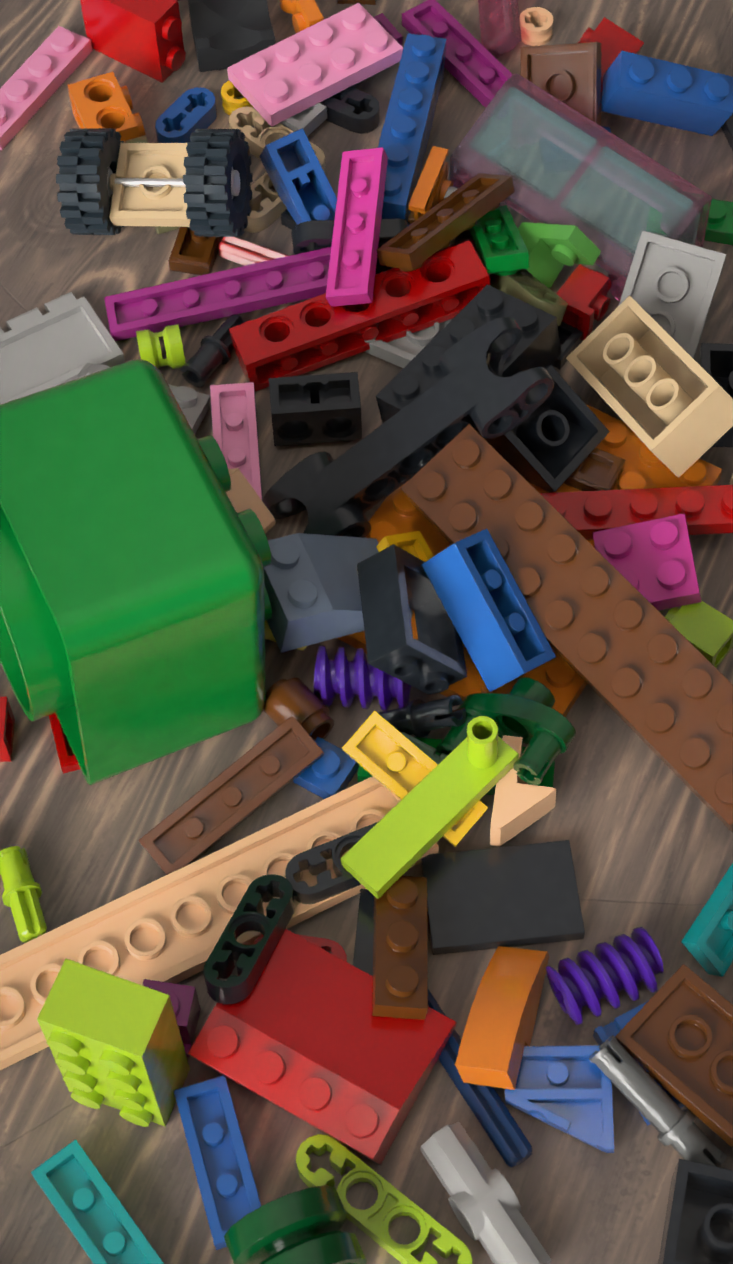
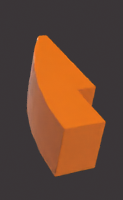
[455,946,549,1090]

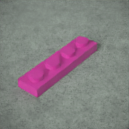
[325,147,388,307]

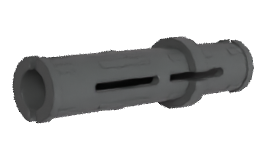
[589,1035,727,1167]

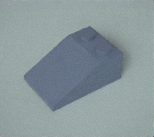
[263,533,413,653]

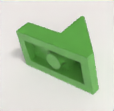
[518,222,601,288]

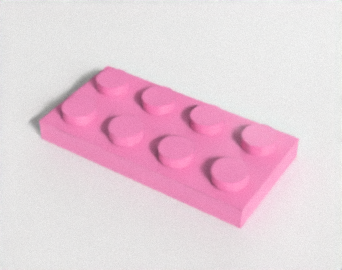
[227,3,403,127]

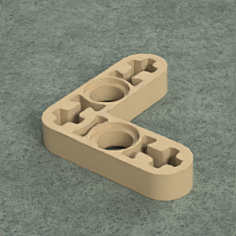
[229,107,326,233]

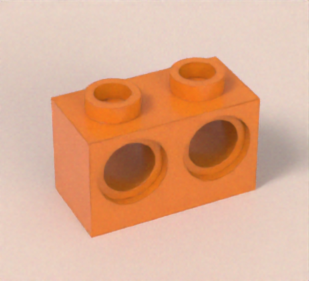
[67,72,145,143]

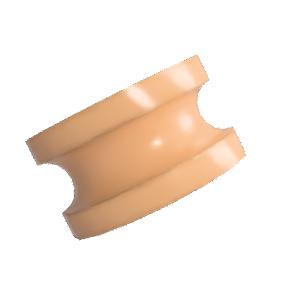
[518,7,553,46]

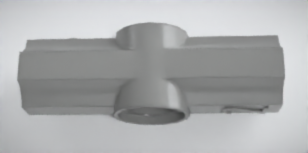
[420,1121,552,1264]

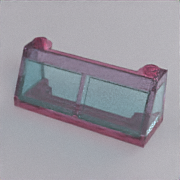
[449,73,712,302]

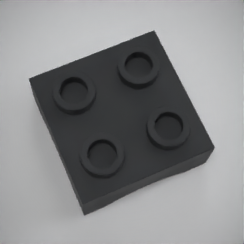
[188,0,275,72]

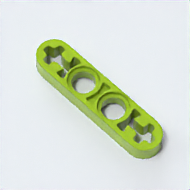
[296,1134,473,1264]

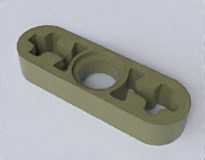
[489,269,568,326]

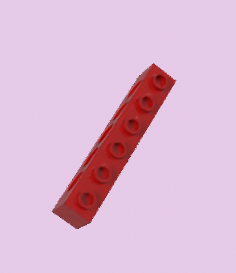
[229,240,490,392]

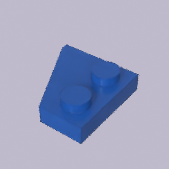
[505,1045,614,1153]

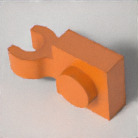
[279,0,324,33]

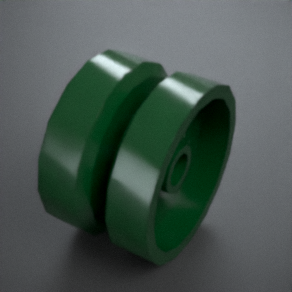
[224,1185,367,1264]

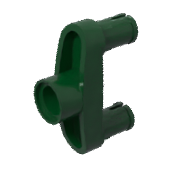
[436,677,576,785]

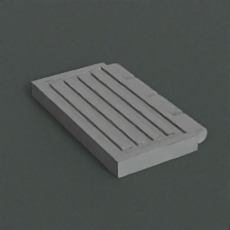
[0,292,125,404]

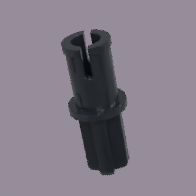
[181,314,245,387]
[378,695,466,738]

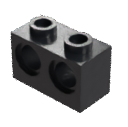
[269,372,362,446]

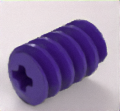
[313,645,411,711]
[546,927,664,1025]

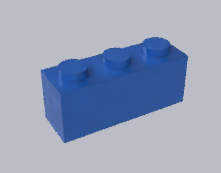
[601,51,733,136]
[422,529,556,692]

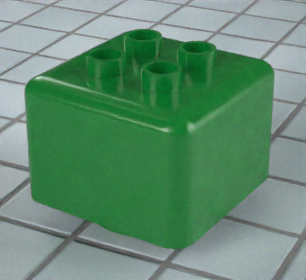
[0,359,272,785]

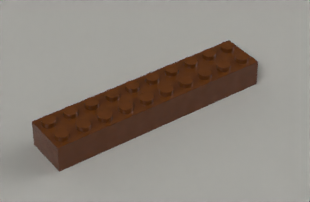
[401,424,733,833]

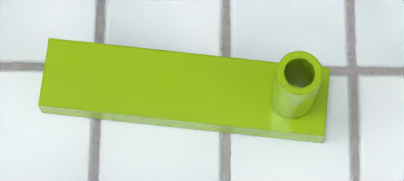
[340,716,519,899]

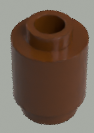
[264,677,334,741]

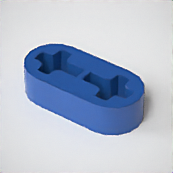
[155,87,217,143]

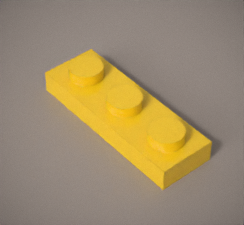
[342,710,488,847]

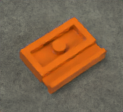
[408,146,453,224]

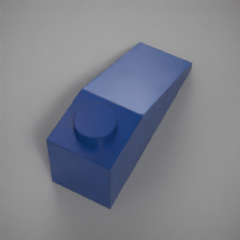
[259,128,337,225]

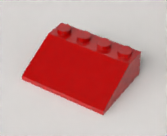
[188,929,457,1165]

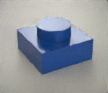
[293,737,359,799]

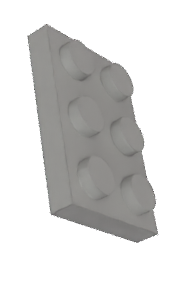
[619,230,727,359]

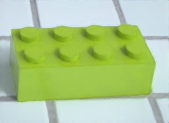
[37,958,190,1127]

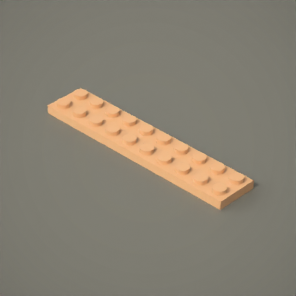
[0,776,439,1071]

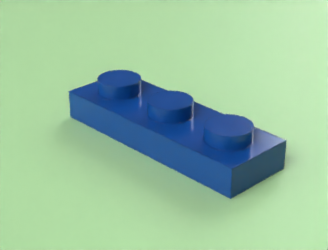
[174,1075,261,1250]

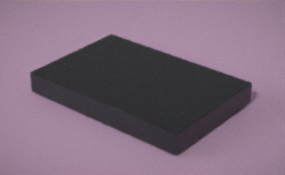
[421,840,585,955]

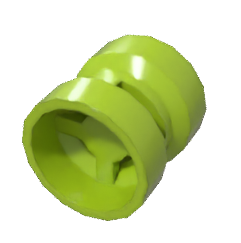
[136,324,186,369]

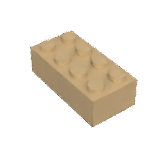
[566,295,733,478]

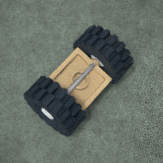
[56,128,253,237]

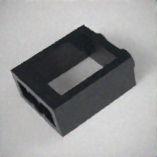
[357,544,467,695]

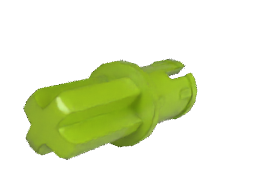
[0,846,47,943]

